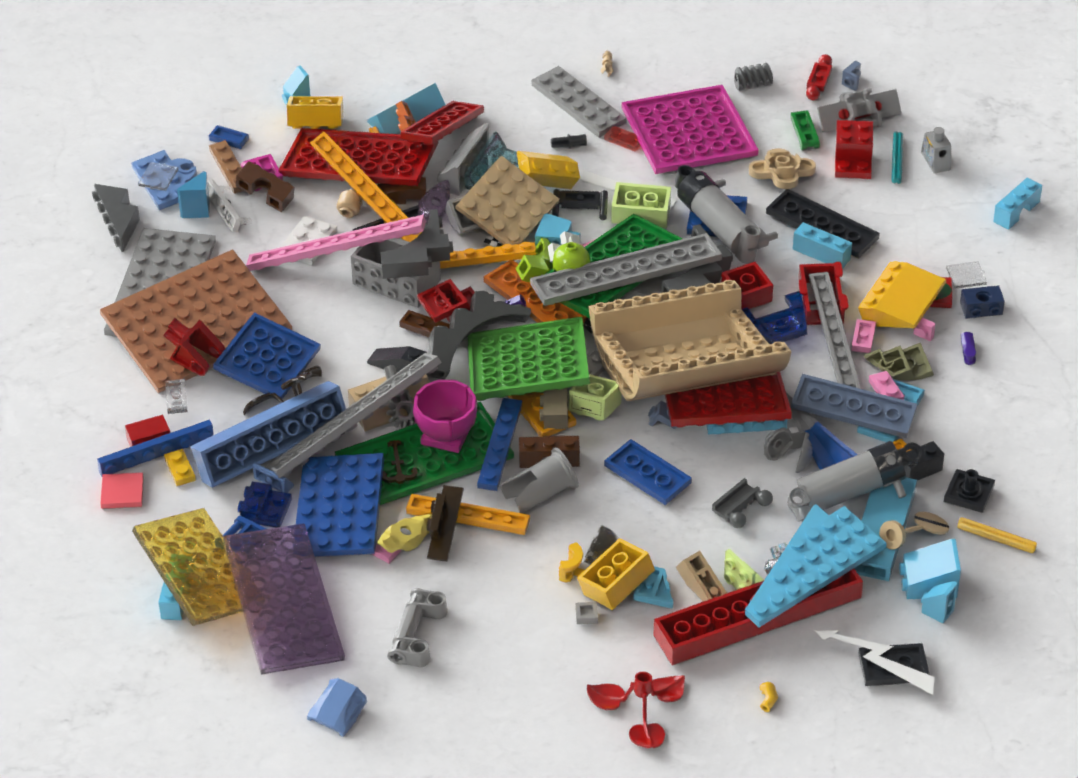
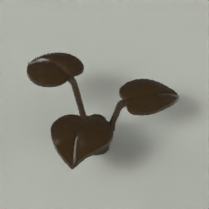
[243,365,322,416]

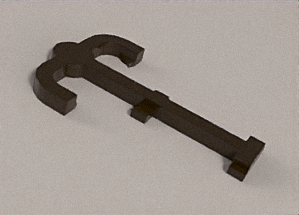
[382,440,418,484]

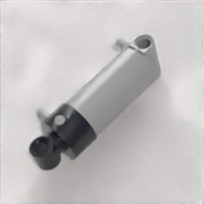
[675,165,778,264]
[787,441,923,522]

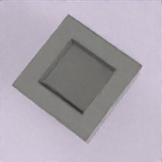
[576,602,598,624]

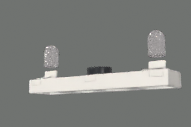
[207,179,252,232]

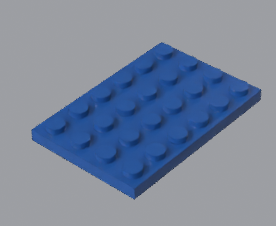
[292,453,384,558]

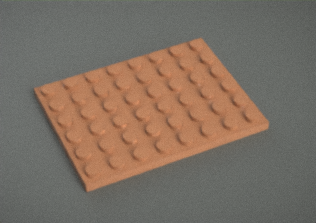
[100,249,292,393]

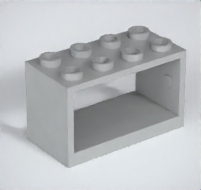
[351,238,441,308]

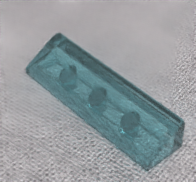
[465,132,507,190]

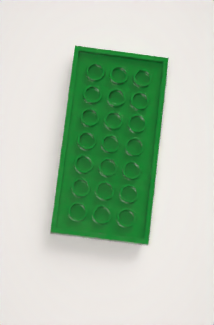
[544,214,683,319]
[335,401,514,505]

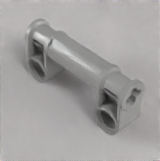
[387,588,448,667]

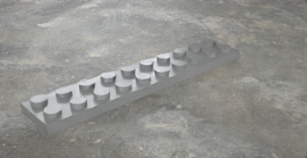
[530,233,722,306]
[265,353,442,478]

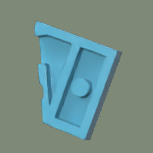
[633,566,673,609]

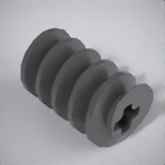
[734,63,773,90]

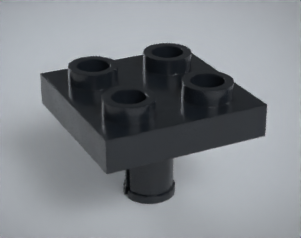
[944,469,995,513]

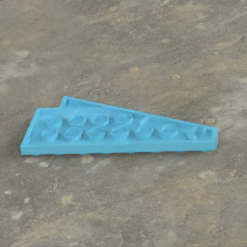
[745,504,886,627]

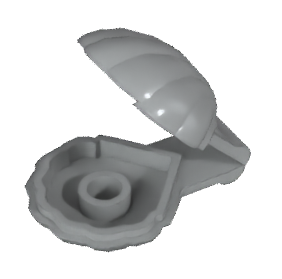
[764,427,813,473]

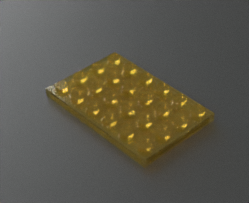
[132,508,265,626]

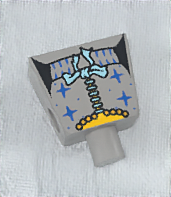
[921,127,951,173]

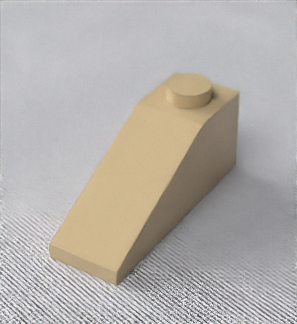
[676,551,727,602]

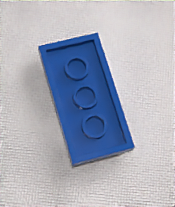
[604,439,692,505]

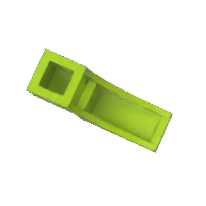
[516,238,553,282]

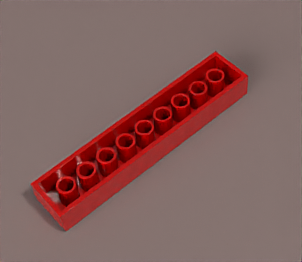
[654,569,863,665]

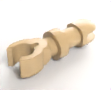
[601,50,613,77]

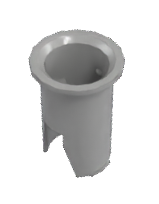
[500,447,579,513]

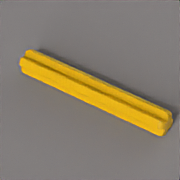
[957,517,1037,553]

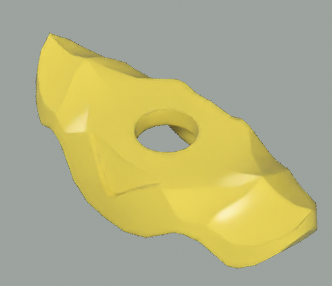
[377,514,432,553]

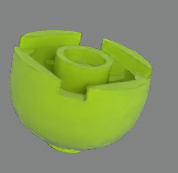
[553,242,590,271]

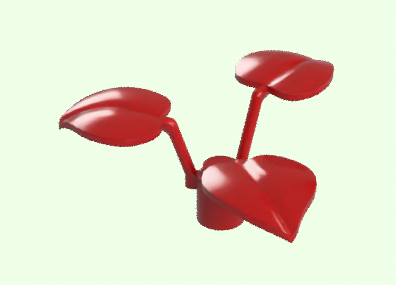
[587,672,685,748]

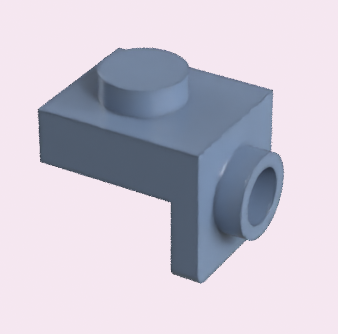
[648,401,676,429]

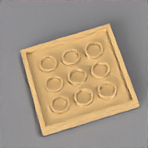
[455,156,559,245]

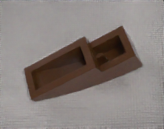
[377,177,427,204]

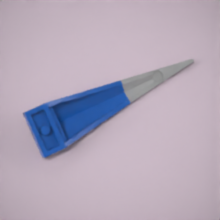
[786,392,858,470]

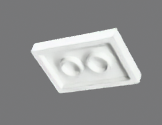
[280,216,337,265]

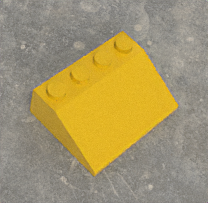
[858,261,946,328]

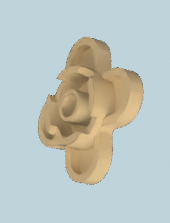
[749,148,816,189]

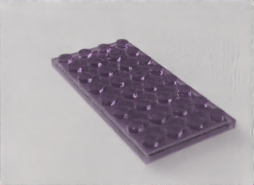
[223,523,345,675]

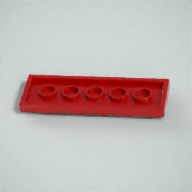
[400,101,484,145]

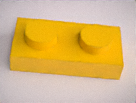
[164,449,196,486]

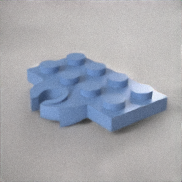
[131,150,197,210]

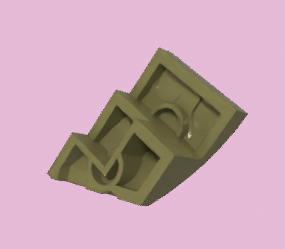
[864,343,934,381]

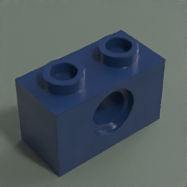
[960,285,1005,319]

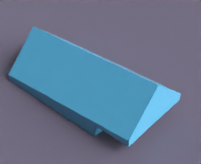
[367,83,445,134]

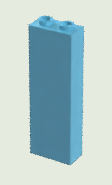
[854,477,917,581]

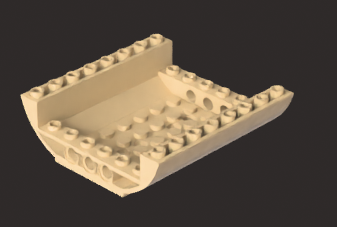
[589,280,791,401]

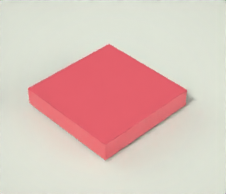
[101,472,144,509]

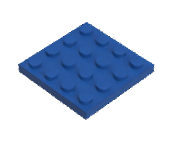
[213,313,321,400]

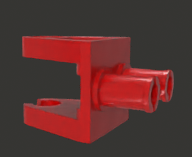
[163,318,225,376]

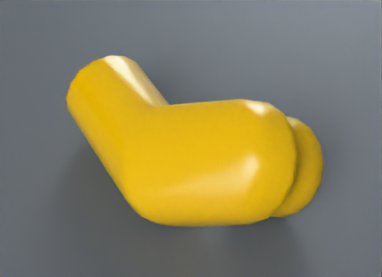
[760,681,778,712]

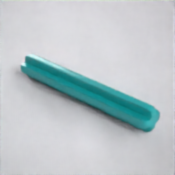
[892,132,903,184]

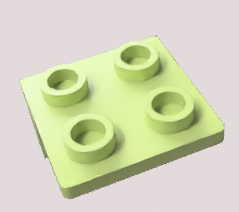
[724,549,764,590]

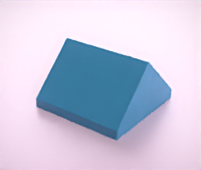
[177,171,210,218]

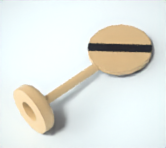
[879,512,949,549]

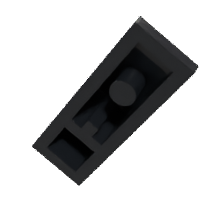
[367,346,427,372]

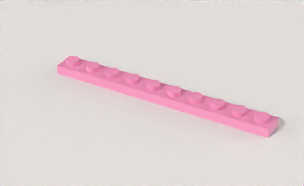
[246,215,426,271]

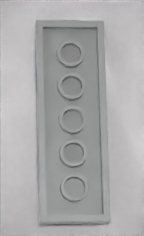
[531,66,626,137]

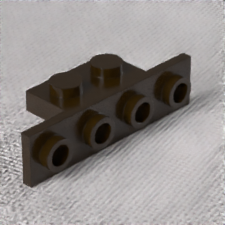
[427,485,464,562]

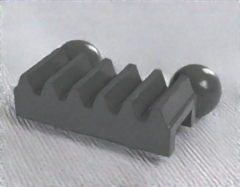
[712,478,773,528]

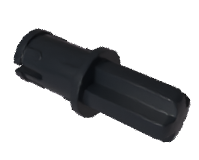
[550,134,587,149]

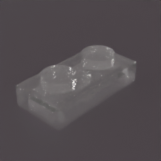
[165,379,188,414]

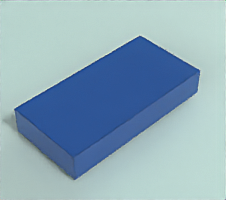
[208,125,249,149]

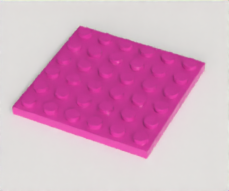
[621,85,759,174]

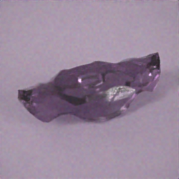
[417,180,450,224]

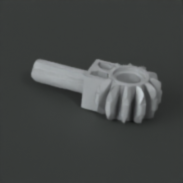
[384,365,415,428]

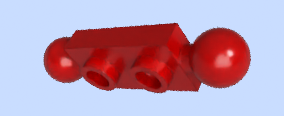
[806,54,832,100]

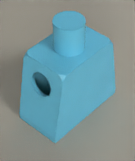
[535,213,581,246]

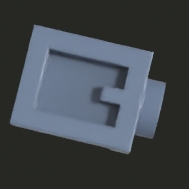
[842,60,861,91]

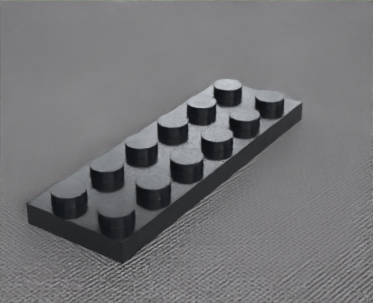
[766,189,880,259]

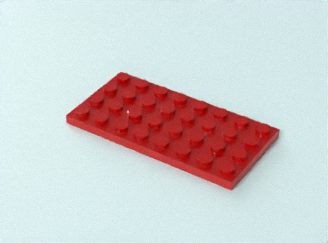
[278,128,438,186]

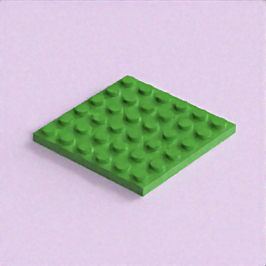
[468,317,590,401]

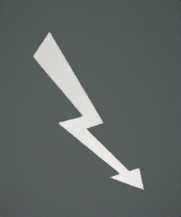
[815,630,935,695]

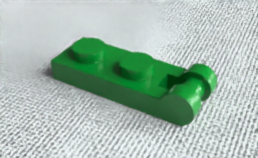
[790,110,820,150]

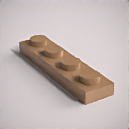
[209,140,243,194]

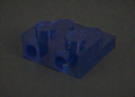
[237,481,292,528]

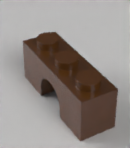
[236,161,295,212]
[519,436,580,468]

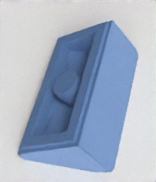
[253,462,294,494]

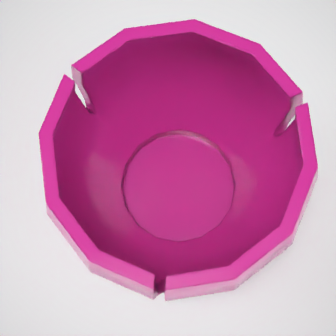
[413,380,478,453]

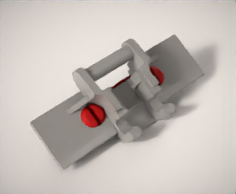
[817,88,902,132]

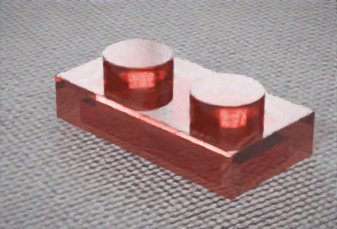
[604,125,641,152]

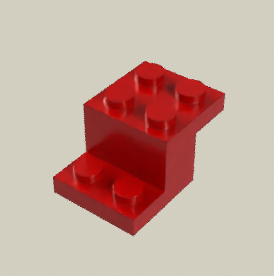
[835,120,873,179]
[417,279,475,323]

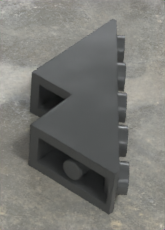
[92,184,140,252]

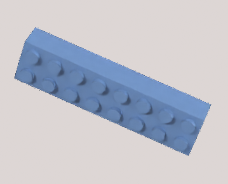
[190,381,346,488]

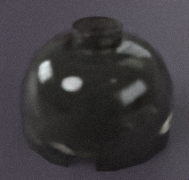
[584,525,619,565]

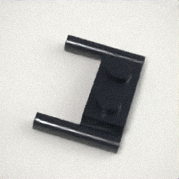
[551,189,608,220]

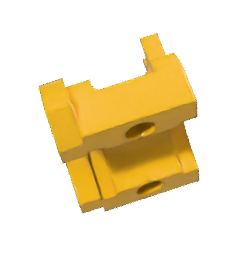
[559,542,585,582]

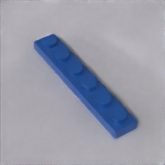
[477,398,522,491]
[97,419,214,477]

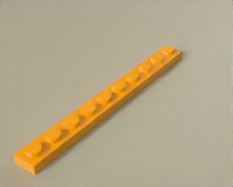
[310,132,422,242]

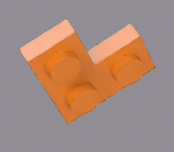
[395,101,416,131]

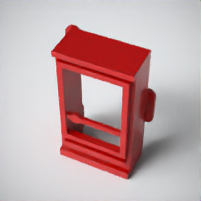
[798,262,849,325]

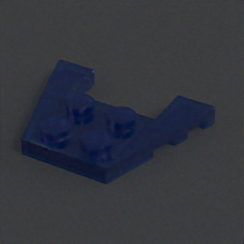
[742,290,807,344]

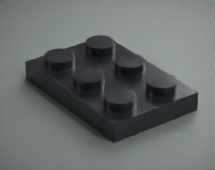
[858,643,930,686]

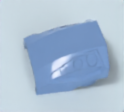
[307,678,367,737]

